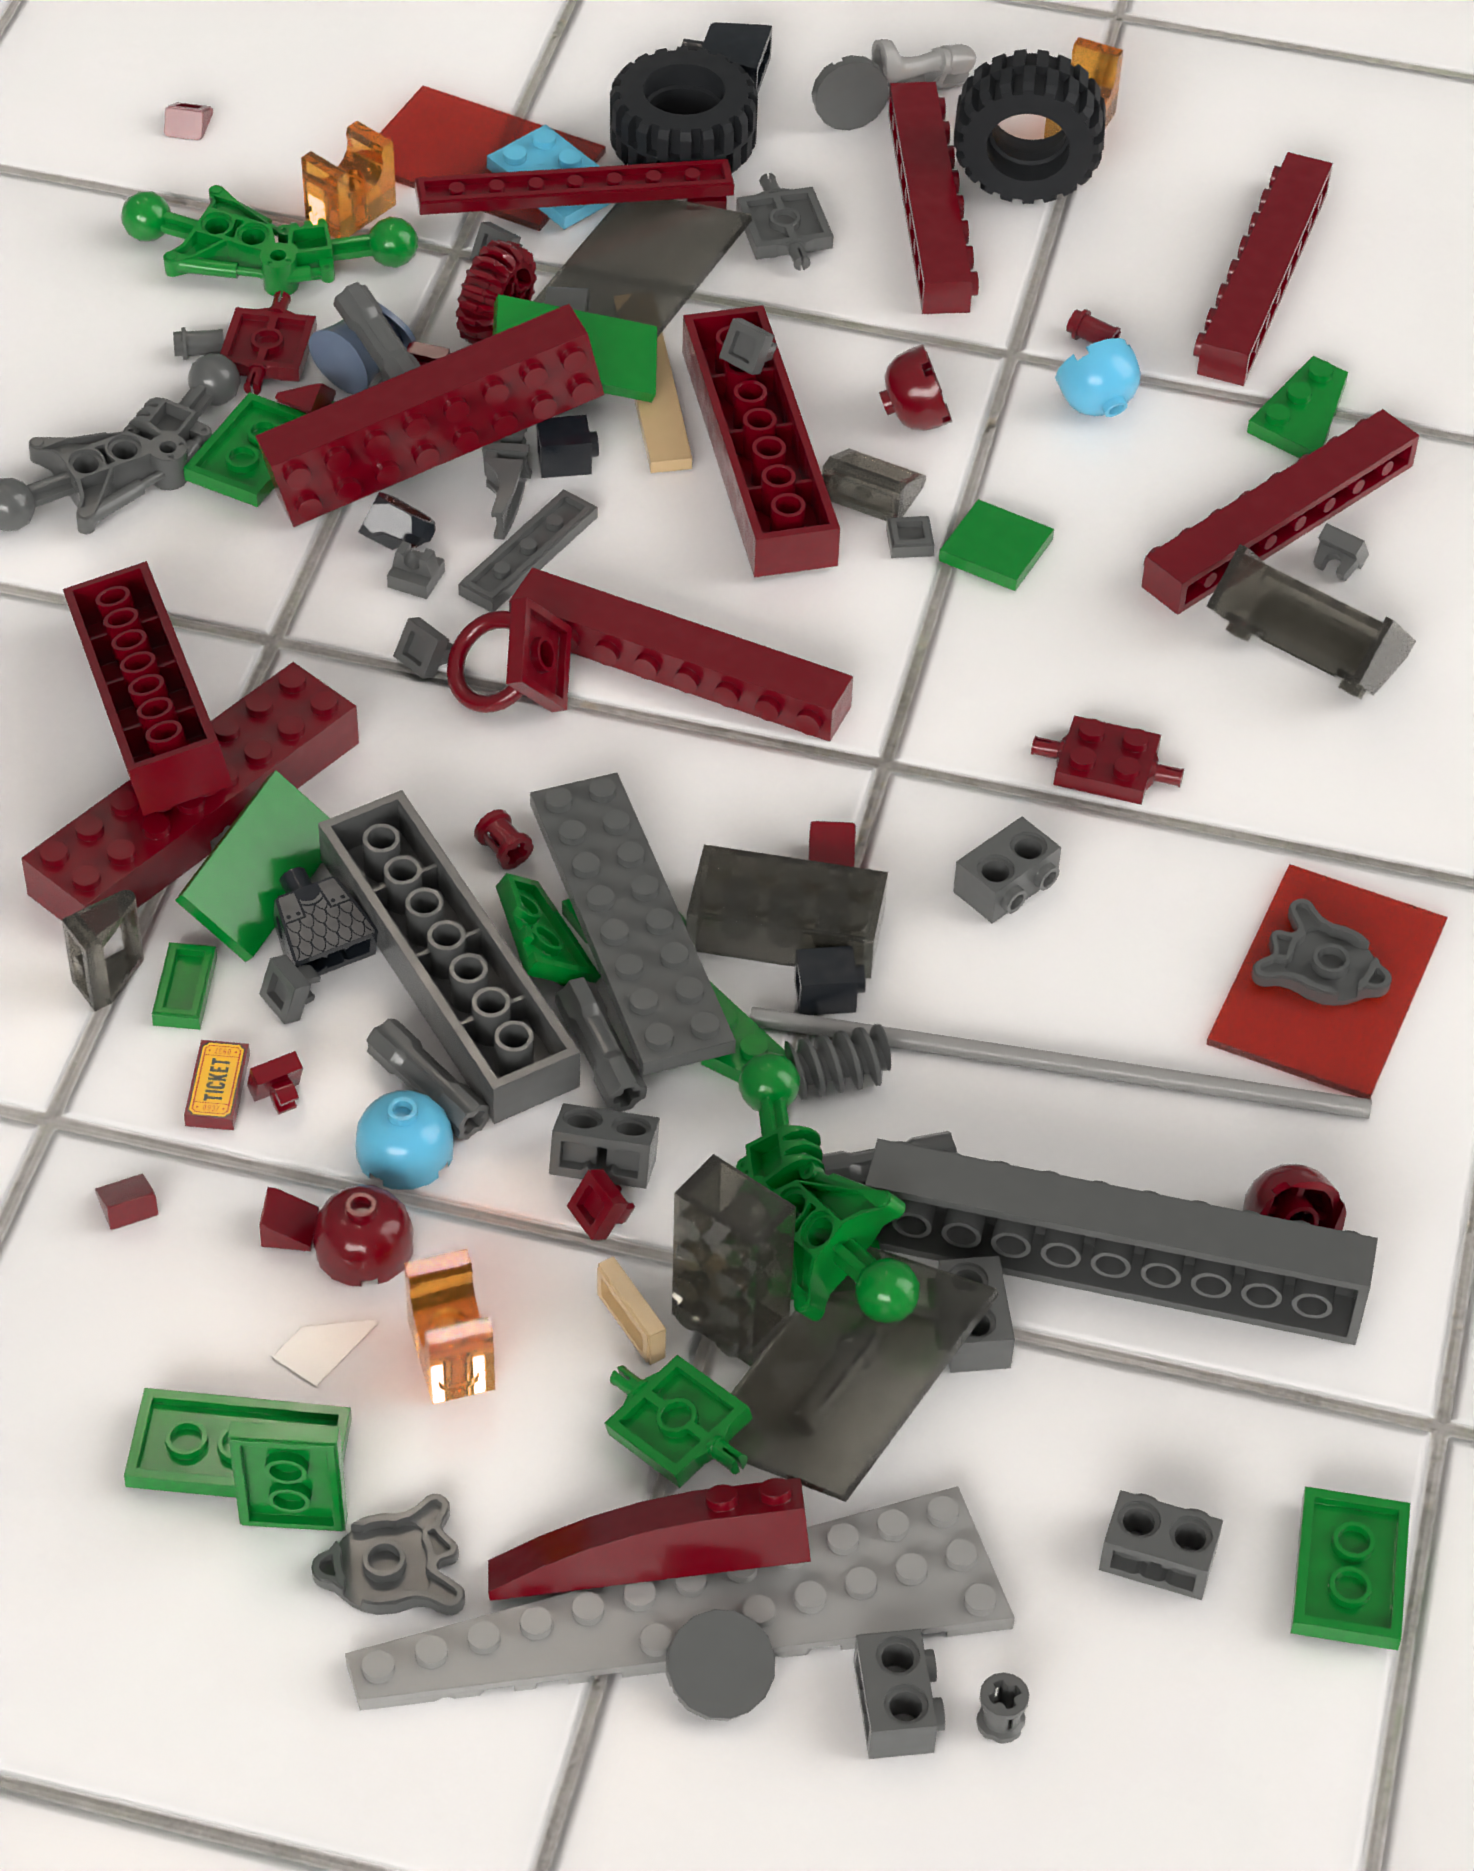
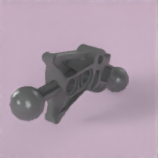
[0,353,241,535]

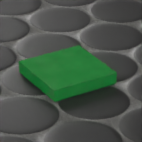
[939,499,1054,591]

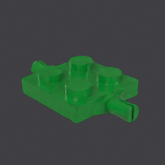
[604,1355,753,1488]

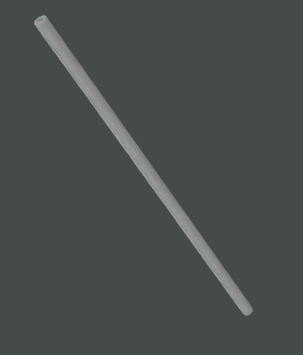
[750,1007,1372,1119]

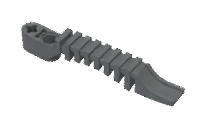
[482,286,590,540]

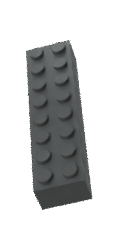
[318,790,580,1124]

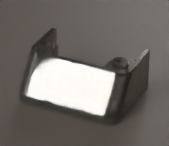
[1206,544,1416,699]

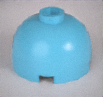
[1055,338,1141,417]
[355,1090,454,1190]

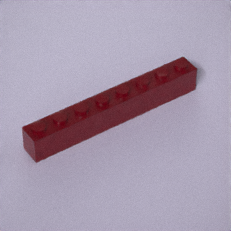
[888,82,979,314]
[1193,152,1333,386]
[1141,409,1419,615]
[509,567,853,742]

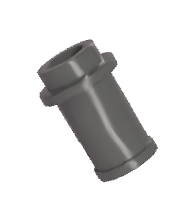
[173,327,224,360]

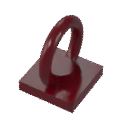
[447,597,572,713]

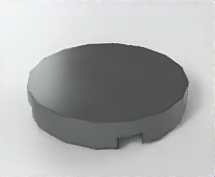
[811,55,889,131]
[666,1609,775,1721]

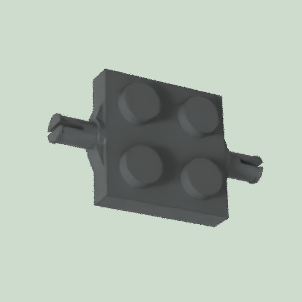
[736,173,834,271]

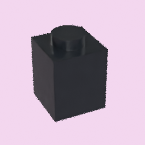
[536,415,599,478]
[794,946,866,1015]

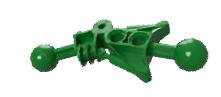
[121,185,418,297]
[734,1052,920,1324]

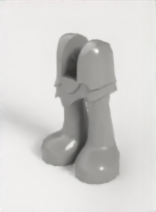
[871,39,976,100]

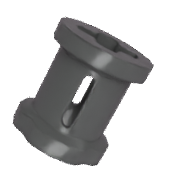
[976,1672,1030,1744]

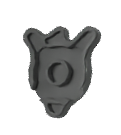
[1251,899,1392,1006]
[311,1494,465,1615]

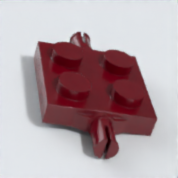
[220,291,317,395]
[1031,715,1184,805]

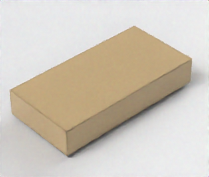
[597,1256,666,1365]

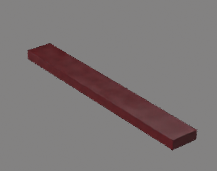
[415,159,735,215]

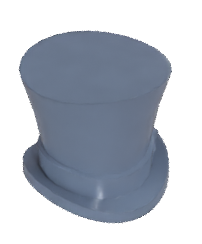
[309,302,416,395]

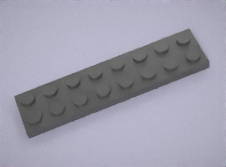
[530,773,736,1076]

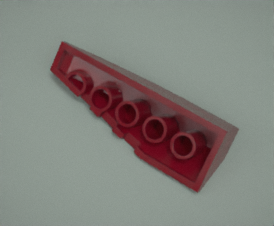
[488,1478,811,1601]

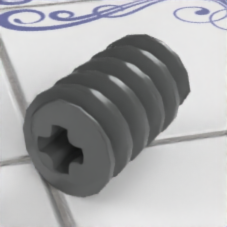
[784,1024,891,1100]

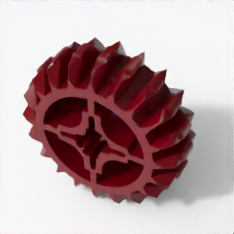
[455,239,537,344]

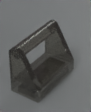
[822,448,926,521]
[62,890,144,1011]

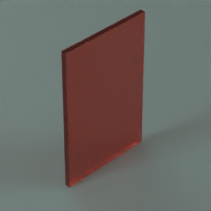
[354,85,606,231]
[1206,864,1448,1099]

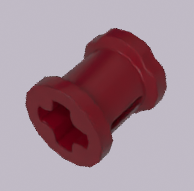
[474,809,534,870]

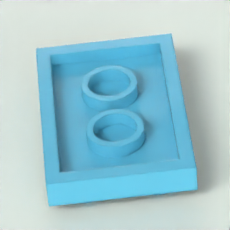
[487,124,611,229]

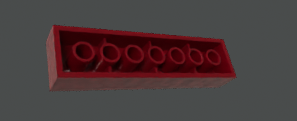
[255,304,604,527]
[682,305,840,578]
[63,561,233,816]
[21,662,359,943]

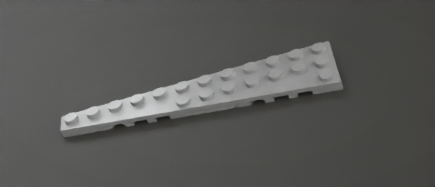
[345,1486,1015,1711]

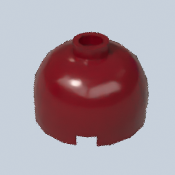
[879,344,952,431]
[1243,1164,1347,1231]
[313,1184,414,1286]

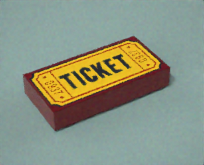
[184,1040,250,1130]

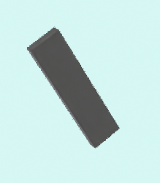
[458,489,598,612]

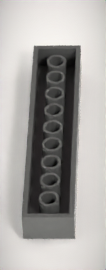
[865,1138,1378,1345]

